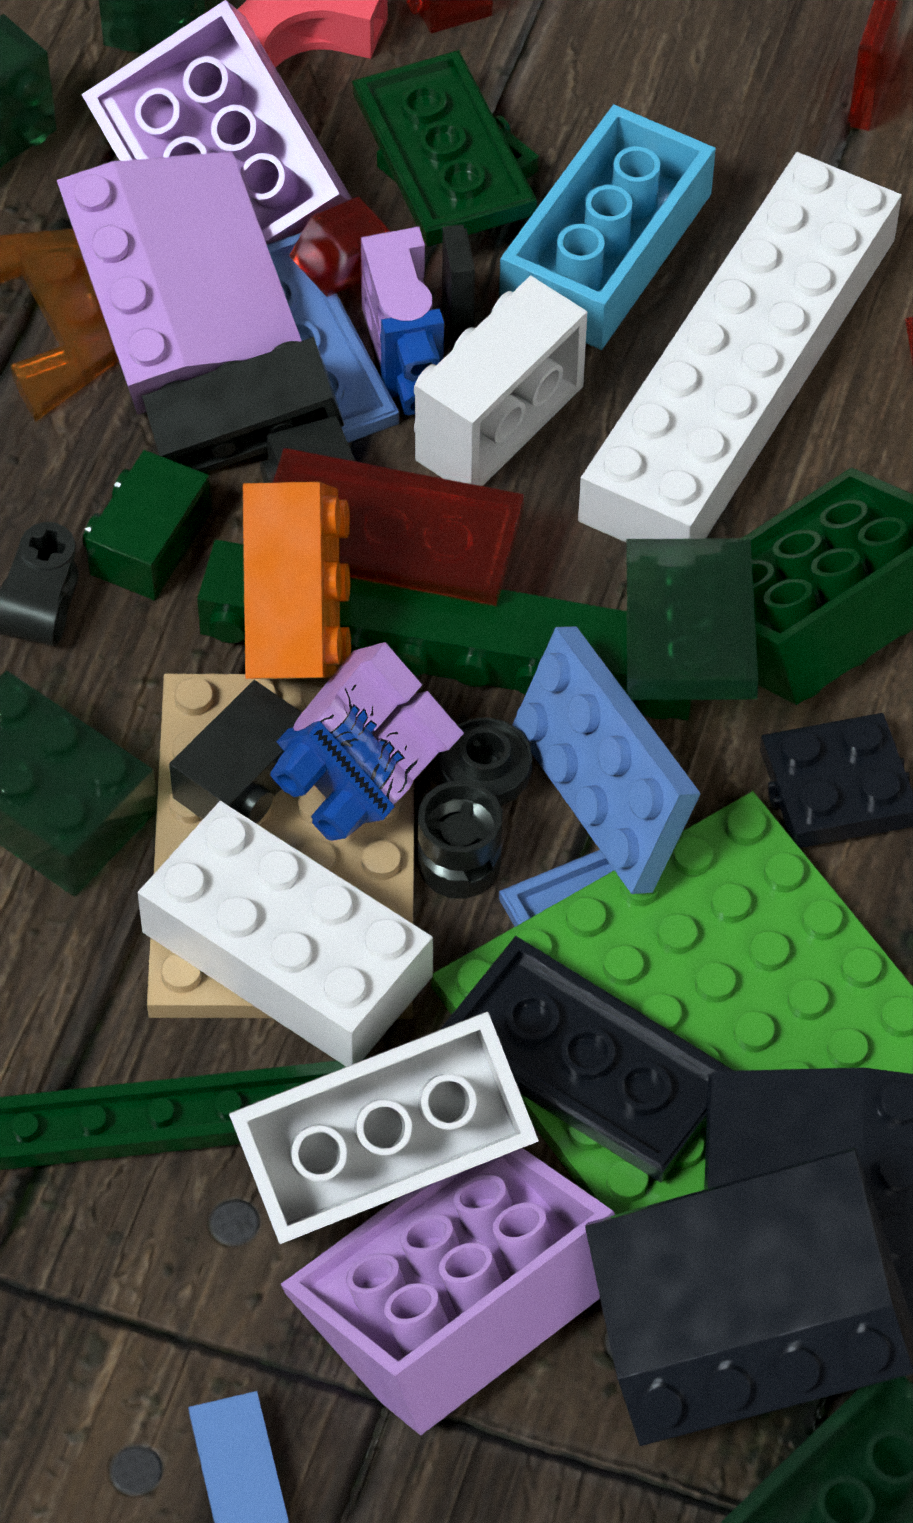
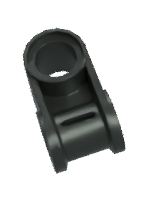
[0,522,79,646]

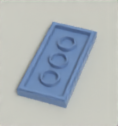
[267,232,399,442]

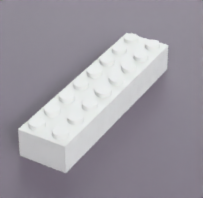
[578,152,902,569]

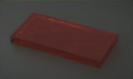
[273,448,524,606]

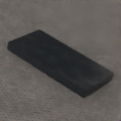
[440,936,734,1183]

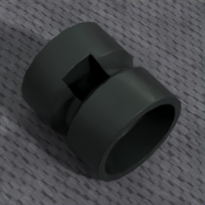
[418,780,502,899]

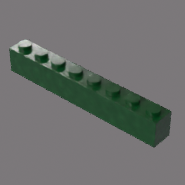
[197,539,705,721]

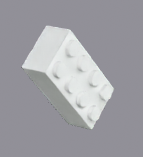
[137,801,433,1067]
[229,1012,539,1244]

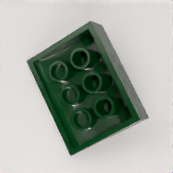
[666,467,913,705]

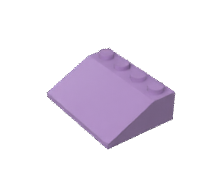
[82,0,357,245]
[57,151,302,415]
[281,1148,615,1435]

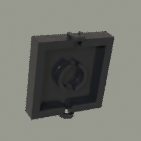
[760,713,913,848]

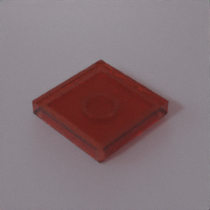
[848,0,903,131]

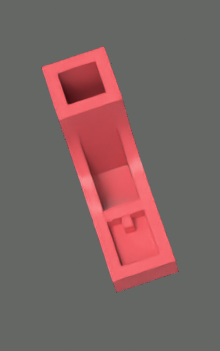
[237,0,388,68]

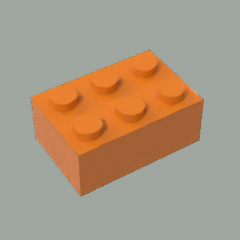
[243,482,351,679]

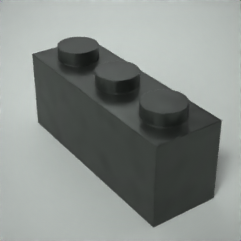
[142,337,345,473]

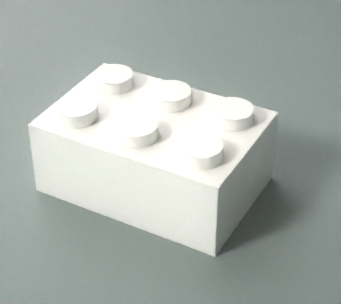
[414,275,588,497]

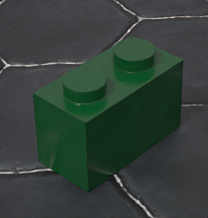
[82,450,212,601]

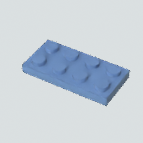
[512,627,701,894]

